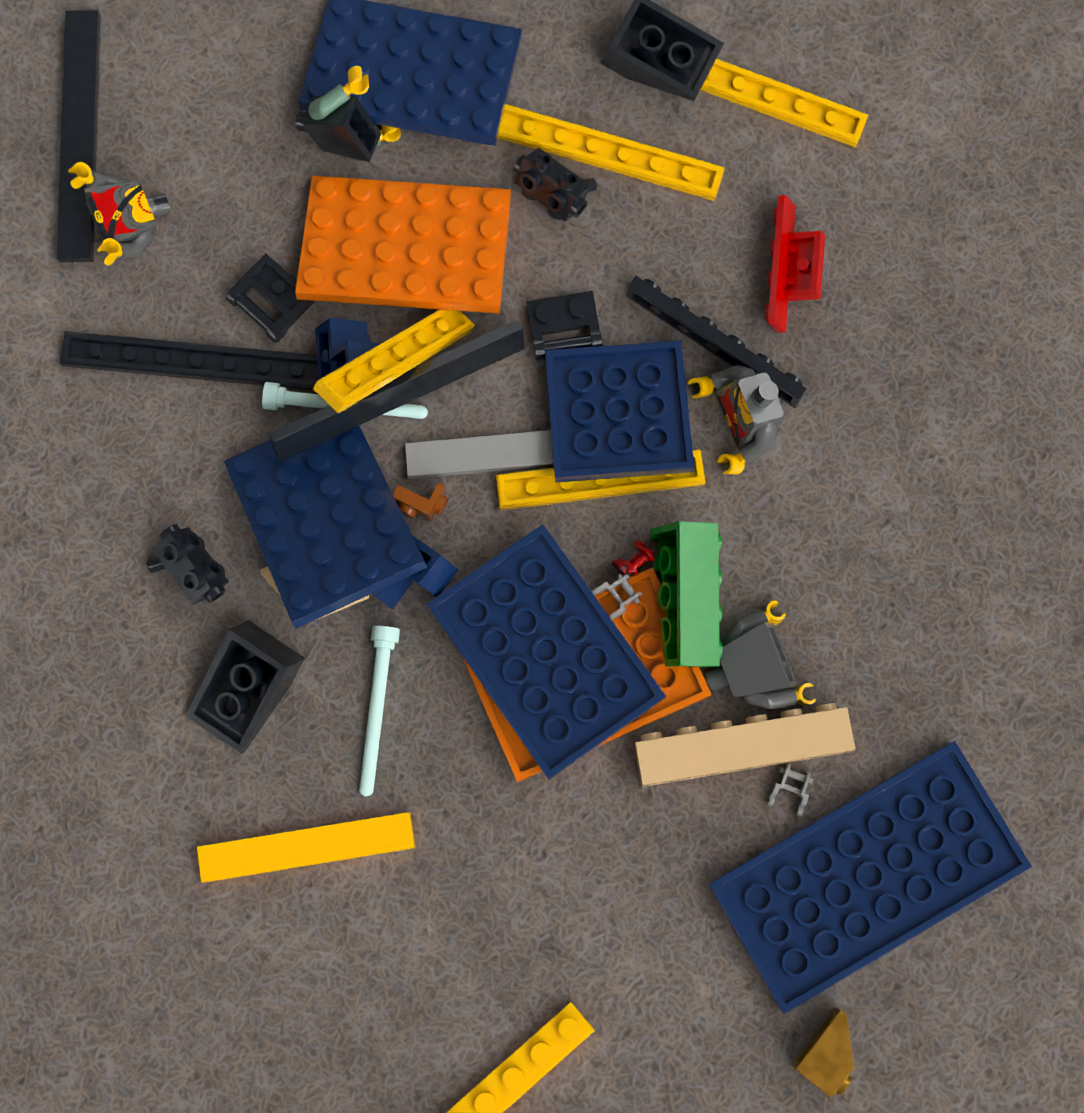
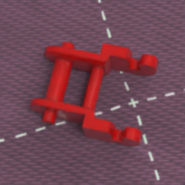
[611,540,655,576]

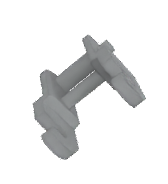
[592,574,642,621]
[768,763,813,817]

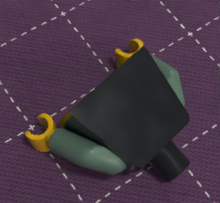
[295,66,401,162]

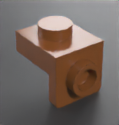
[393,482,449,522]

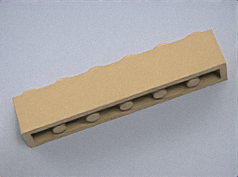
[634,703,856,787]

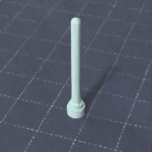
[262,382,428,419]
[359,626,400,797]

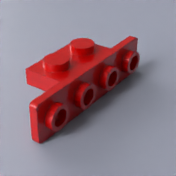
[765,195,825,333]

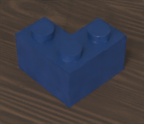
[315,318,381,380]
[372,535,458,609]

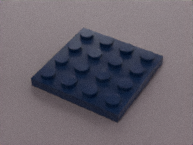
[545,340,694,483]

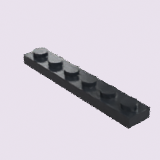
[627,276,807,408]

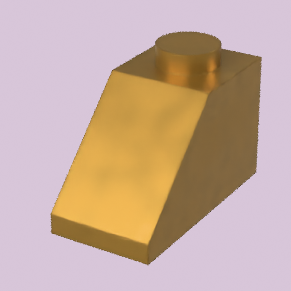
[792,1008,854,1099]

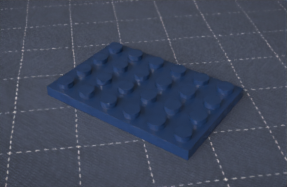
[299,0,522,146]
[224,426,427,629]
[427,524,666,780]

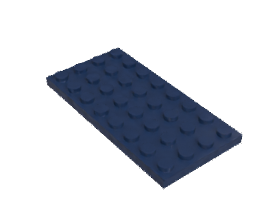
[708,741,1032,1014]

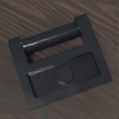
[225,253,315,343]
[526,291,603,360]

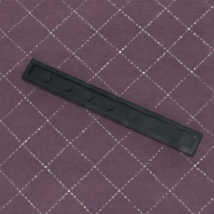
[57,10,101,263]
[268,320,525,462]
[60,331,318,391]

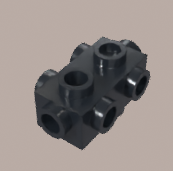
[513,147,597,222]
[147,524,229,605]

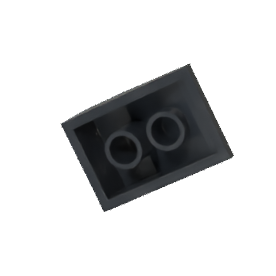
[600,0,724,101]
[185,620,305,754]

